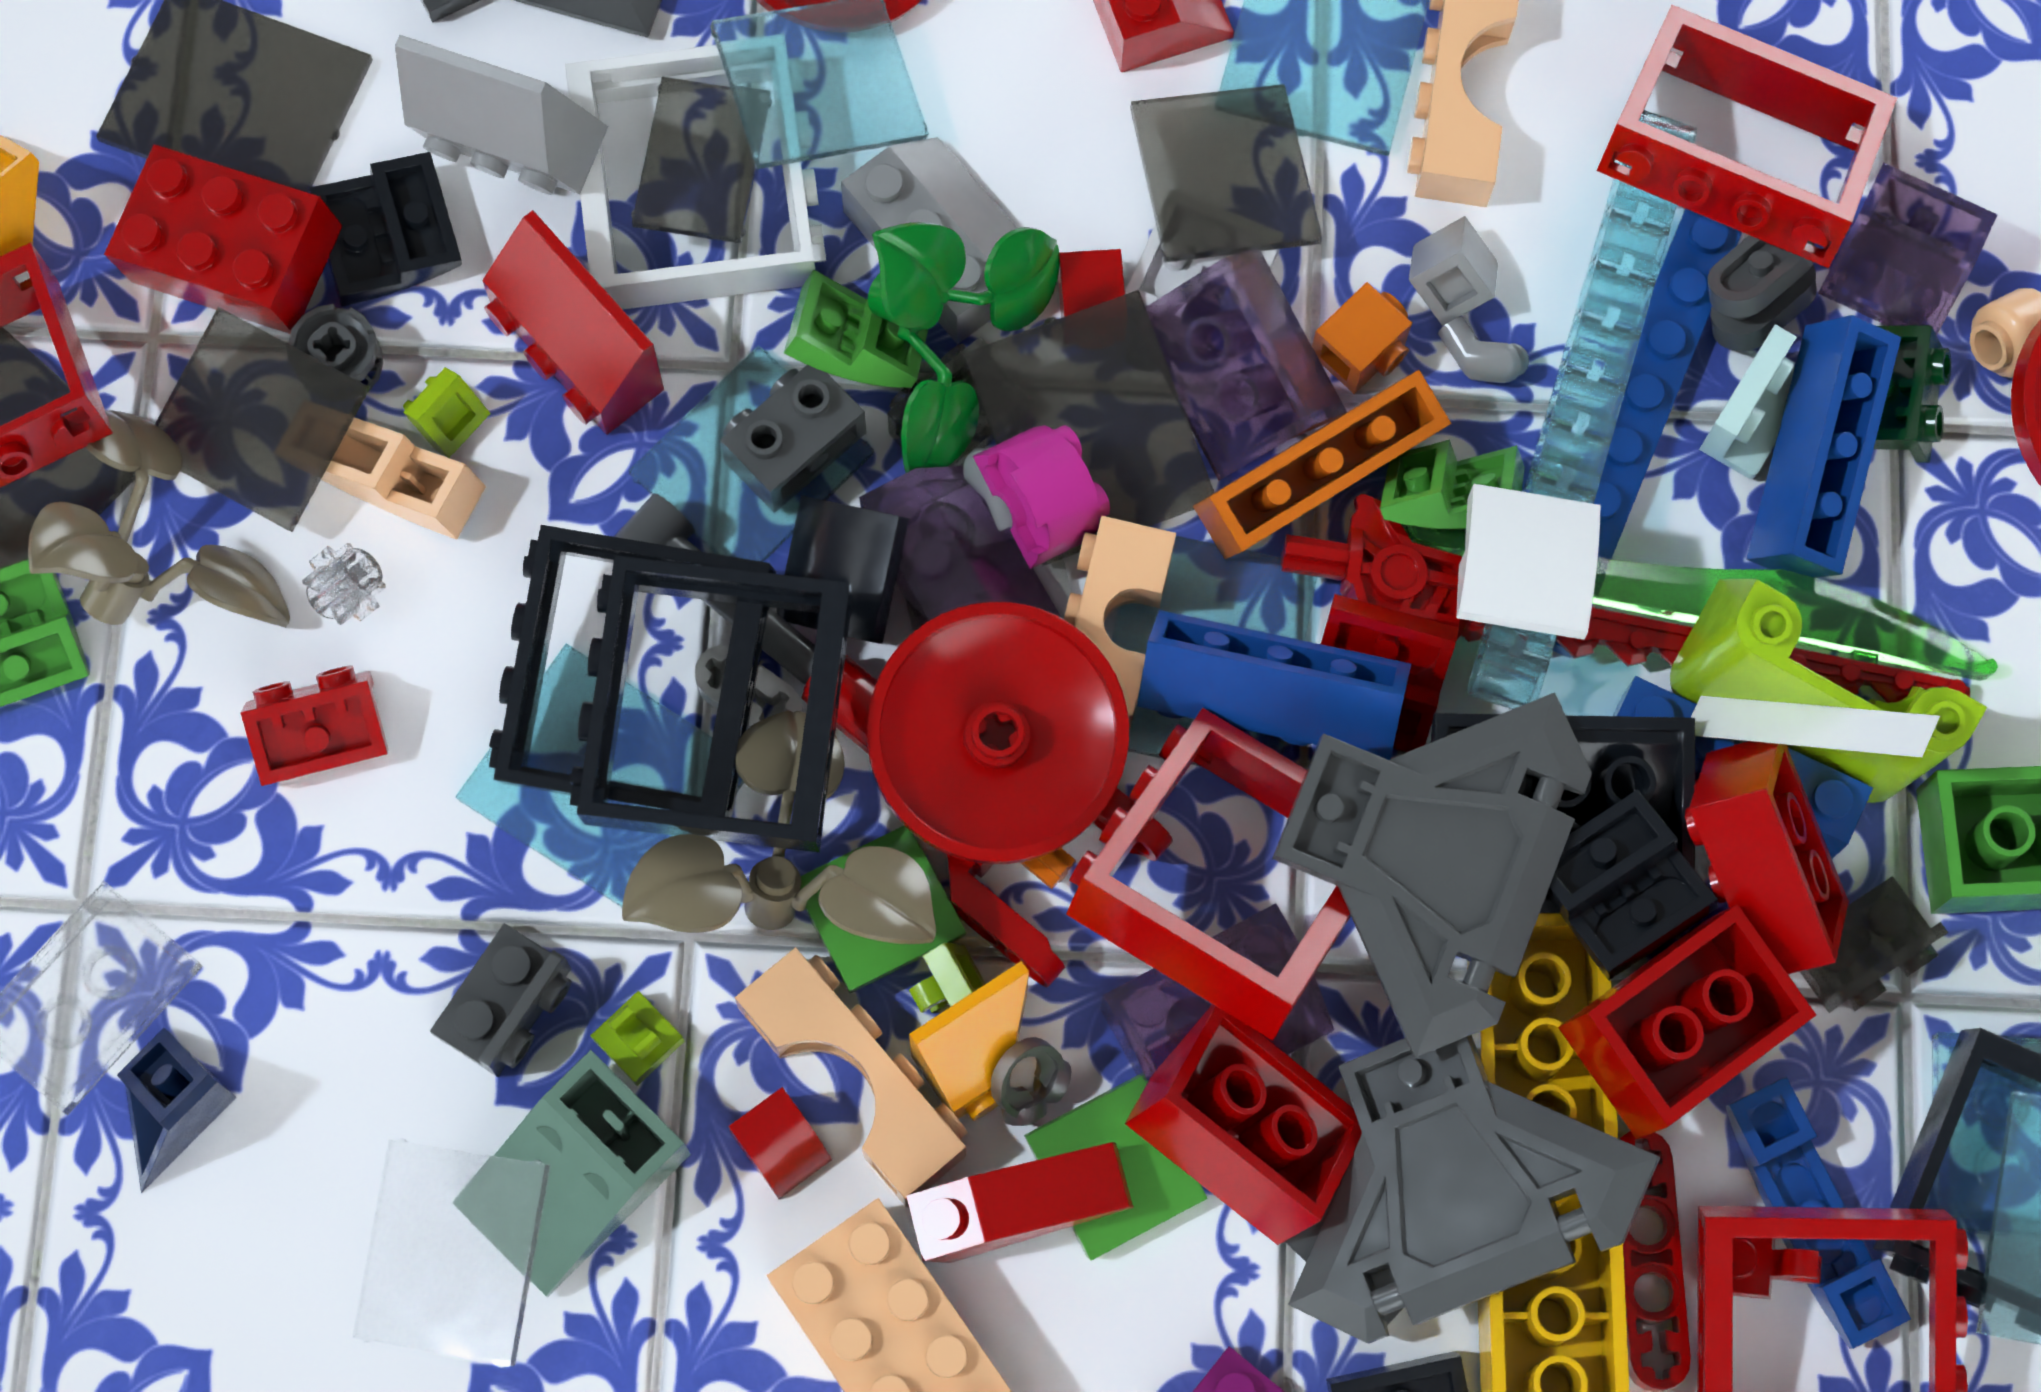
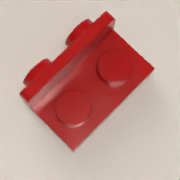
[240,665,389,786]

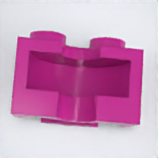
[973,425,1110,569]

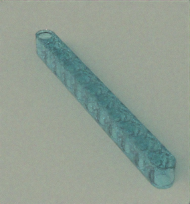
[1466,110,1697,710]

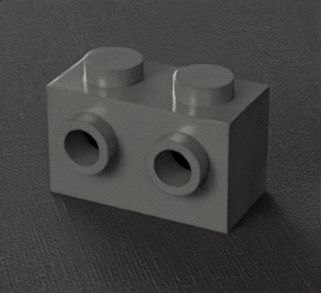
[720,365,867,513]

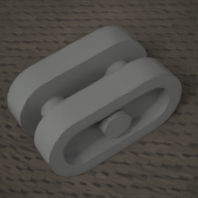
[1708,235,1817,351]

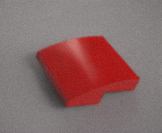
[1320,594,1459,752]

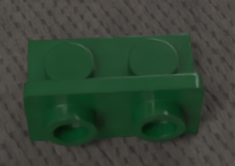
[1874,325,1951,463]

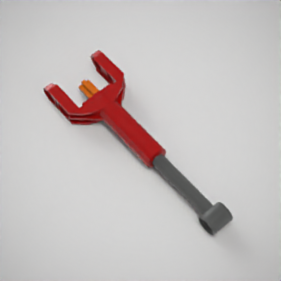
[614,493,1173,988]

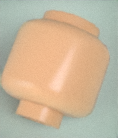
[1970,288,2041,378]

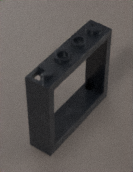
[489,525,776,817]
[570,555,853,853]
[1873,1028,2041,1336]

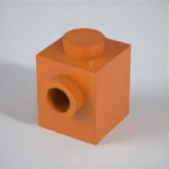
[1310,282,1412,394]

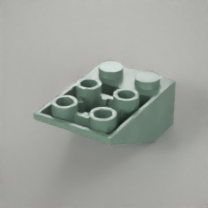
[455,1050,691,1298]

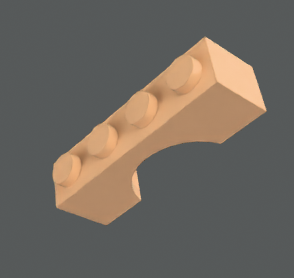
[1407,0,1519,208]
[734,947,968,1207]

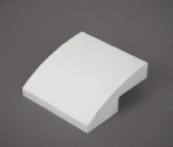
[1456,484,1601,640]

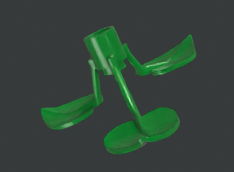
[868,222,1060,483]

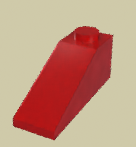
[907,1142,1133,1263]

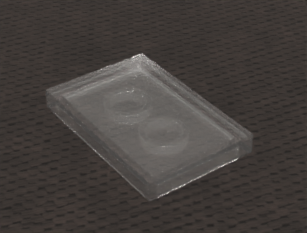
[0,880,203,1115]

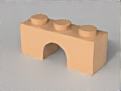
[1064,516,1176,729]

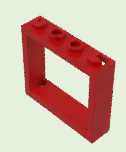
[1596,4,1898,268]
[0,242,113,488]
[1066,708,1351,1041]
[1697,1206,1968,1392]

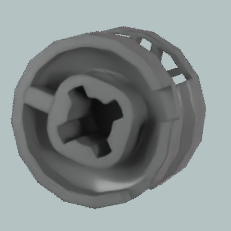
[288,304,384,403]

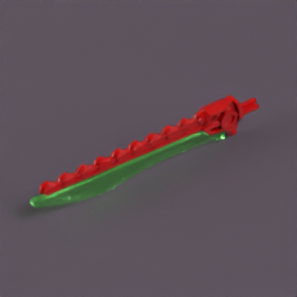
[1280,493,1998,703]

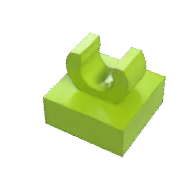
[403,367,491,458]
[909,942,986,1013]
[590,991,685,1086]

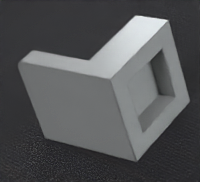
[1409,216,1498,326]

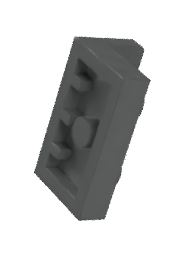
[429,923,572,1077]

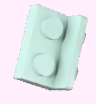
[1699,324,1797,479]

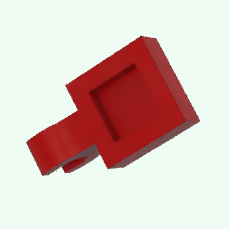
[1733,1238,1822,1300]

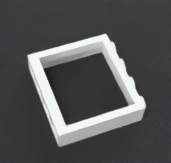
[565,36,826,310]

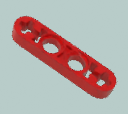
[1619,1131,1691,1392]

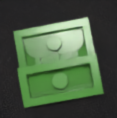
[784,270,928,388]
[1380,439,1525,529]
[0,558,90,707]
[800,825,967,994]
[1024,1074,1208,1261]

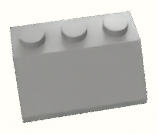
[395,34,609,195]
[841,137,1017,344]

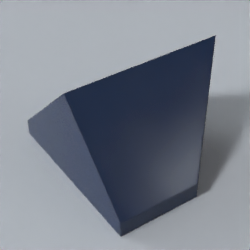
[117,1028,237,1193]

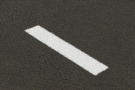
[1691,696,1940,757]

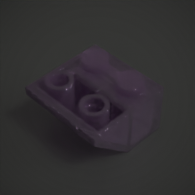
[1818,162,1998,335]

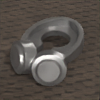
[991,1037,1072,1126]

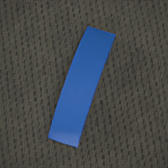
[1726,1077,1911,1349]

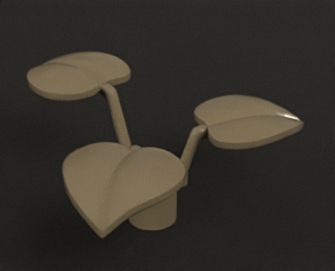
[28,410,290,628]
[622,710,936,944]

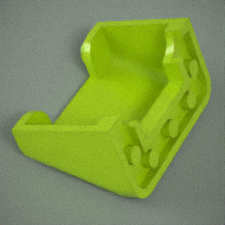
[1670,579,1987,803]

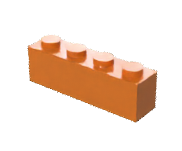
[1193,370,1452,559]

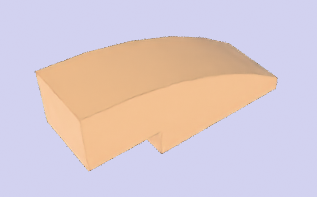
[276,400,486,540]

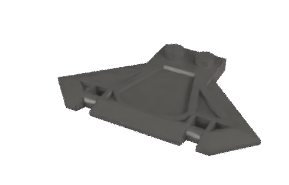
[1272,692,1592,1059]
[1288,1035,1660,1344]

